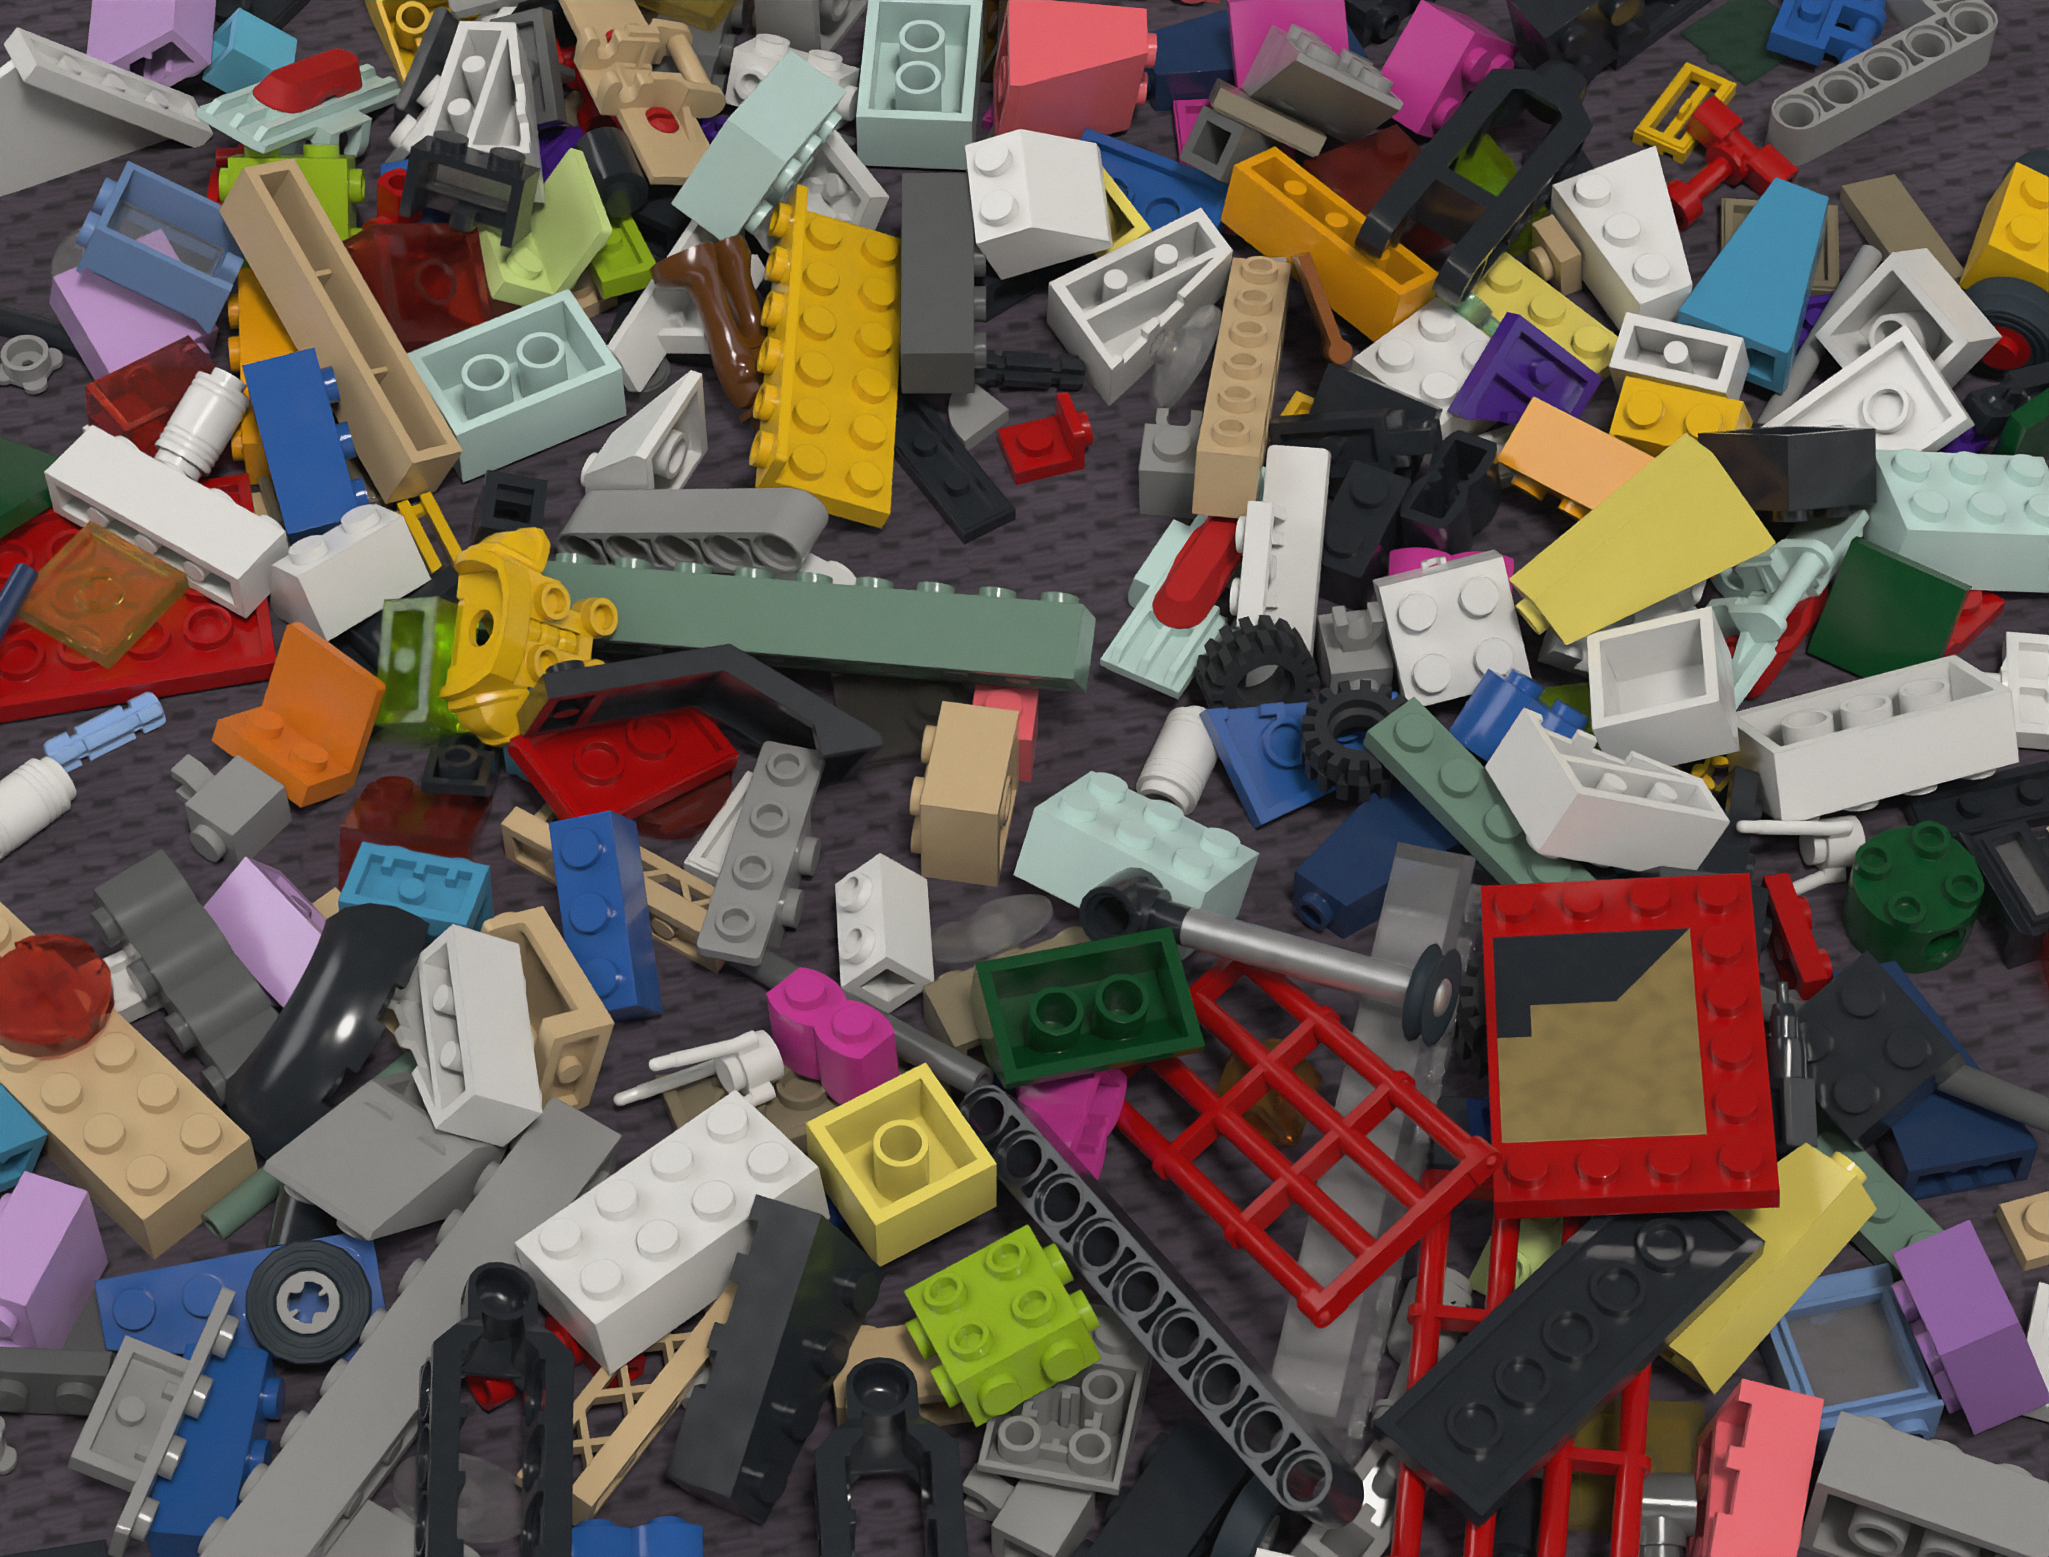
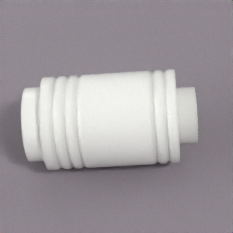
[154,367,251,482]
[1136,706,1219,816]
[0,756,76,860]

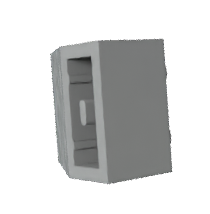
[1241,23,1404,146]
[263,1072,510,1241]
[977,1303,1153,1495]

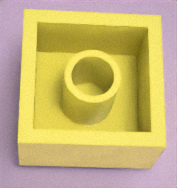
[806,1062,997,1267]

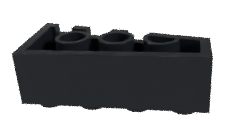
[665,1194,886,1524]

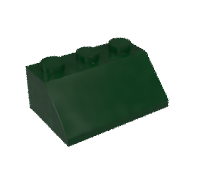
[970,927,1205,1089]

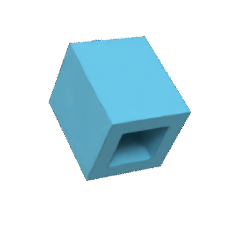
[202,7,297,93]

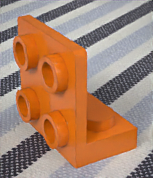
[211,621,386,808]

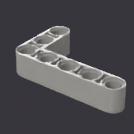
[1765,0,1998,166]

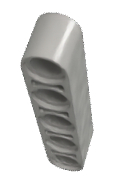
[556,488,829,573]

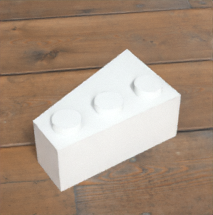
[1485,708,1730,871]

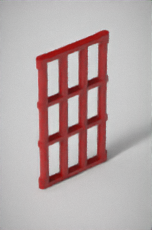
[1115,957,1502,1329]
[1387,1169,1652,1557]

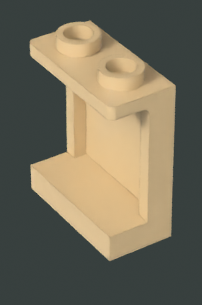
[480,906,614,1110]

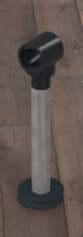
[1079,867,1462,1047]

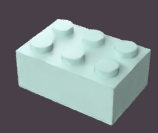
[856,0,983,170]
[671,49,847,240]
[407,289,627,483]
[1851,449,2049,593]
[1013,771,1259,960]

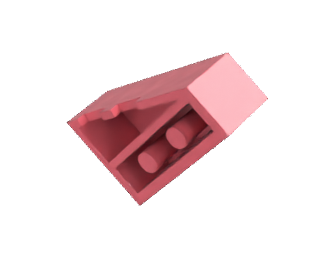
[1685,1378,1824,1557]

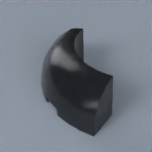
[225,903,430,1160]

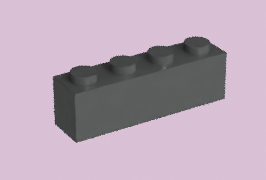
[901,173,987,393]

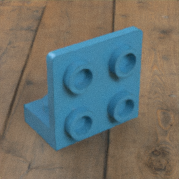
[338,842,495,943]

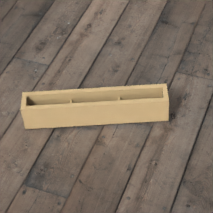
[219,158,463,504]

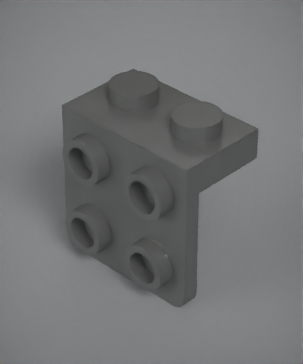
[0,1288,118,1416]

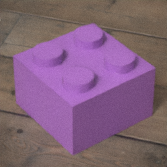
[1891,1220,2049,1435]

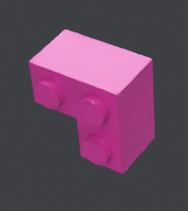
[1381,0,1519,138]

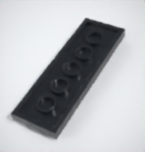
[1372,1210,1766,1528]

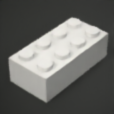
[1727,654,2019,821]
[514,1089,830,1375]

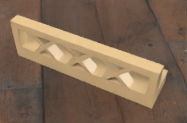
[501,802,725,974]
[514,1281,738,1526]

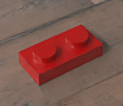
[1761,872,1833,1000]

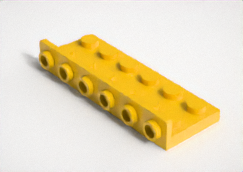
[749,184,902,529]

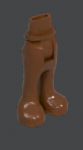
[649,235,768,436]

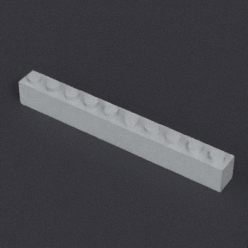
[198,1096,622,1557]

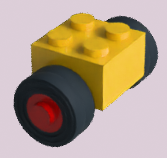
[1959,150,2049,382]

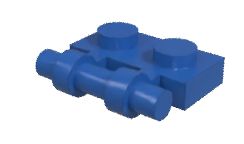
[1765,0,1887,66]

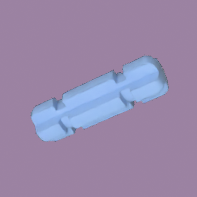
[43,692,166,773]

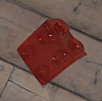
[338,776,493,892]

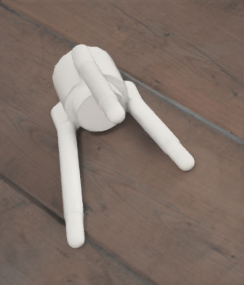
[1736,815,1865,896]
[613,1030,784,1107]

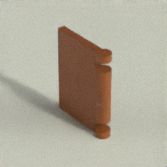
[1290,252,1353,364]

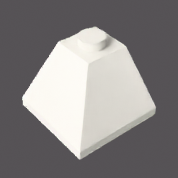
[581,370,708,493]

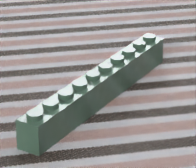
[476,553,1096,693]

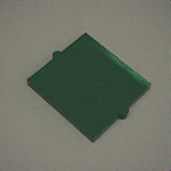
[1680,0,1790,87]

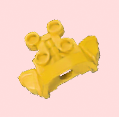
[438,527,618,748]

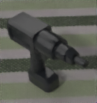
[1766,982,1818,1155]

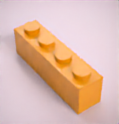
[1220,146,1439,342]
[227,268,298,485]
[1498,396,1716,579]

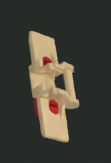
[558,0,726,186]

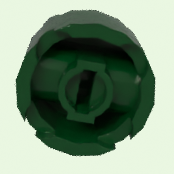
[1842,821,1984,974]

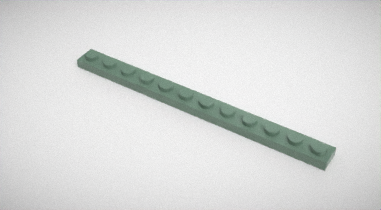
[1363,697,1944,1283]

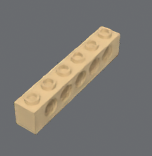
[1192,256,1292,518]

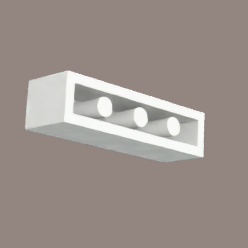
[44,425,289,618]

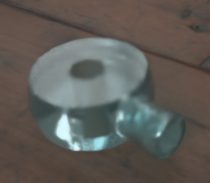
[1438,292,1501,338]

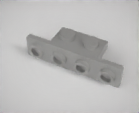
[697,741,825,966]
[67,1287,241,1557]

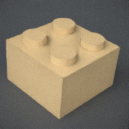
[910,701,1019,887]

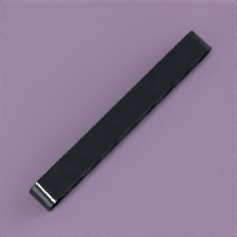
[959,1084,1365,1529]

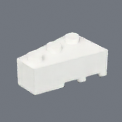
[419,21,546,203]
[1550,146,1693,331]
[1047,208,1233,406]
[387,924,543,1147]

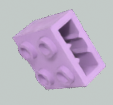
[87,0,216,87]
[49,231,218,401]
[0,1171,108,1349]

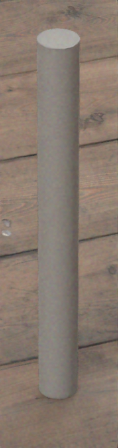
[1755,245,1882,428]

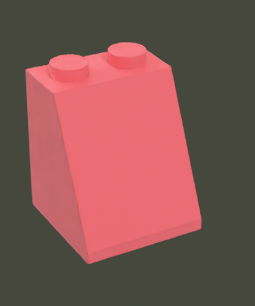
[993,0,1157,140]

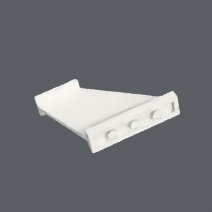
[0,27,213,197]

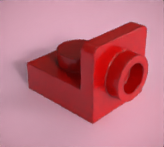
[998,391,1093,485]

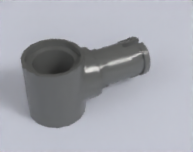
[1639,1472,1697,1557]

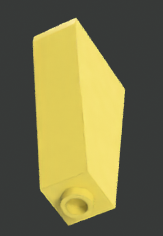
[1509,433,1776,645]
[1660,1143,1877,1395]

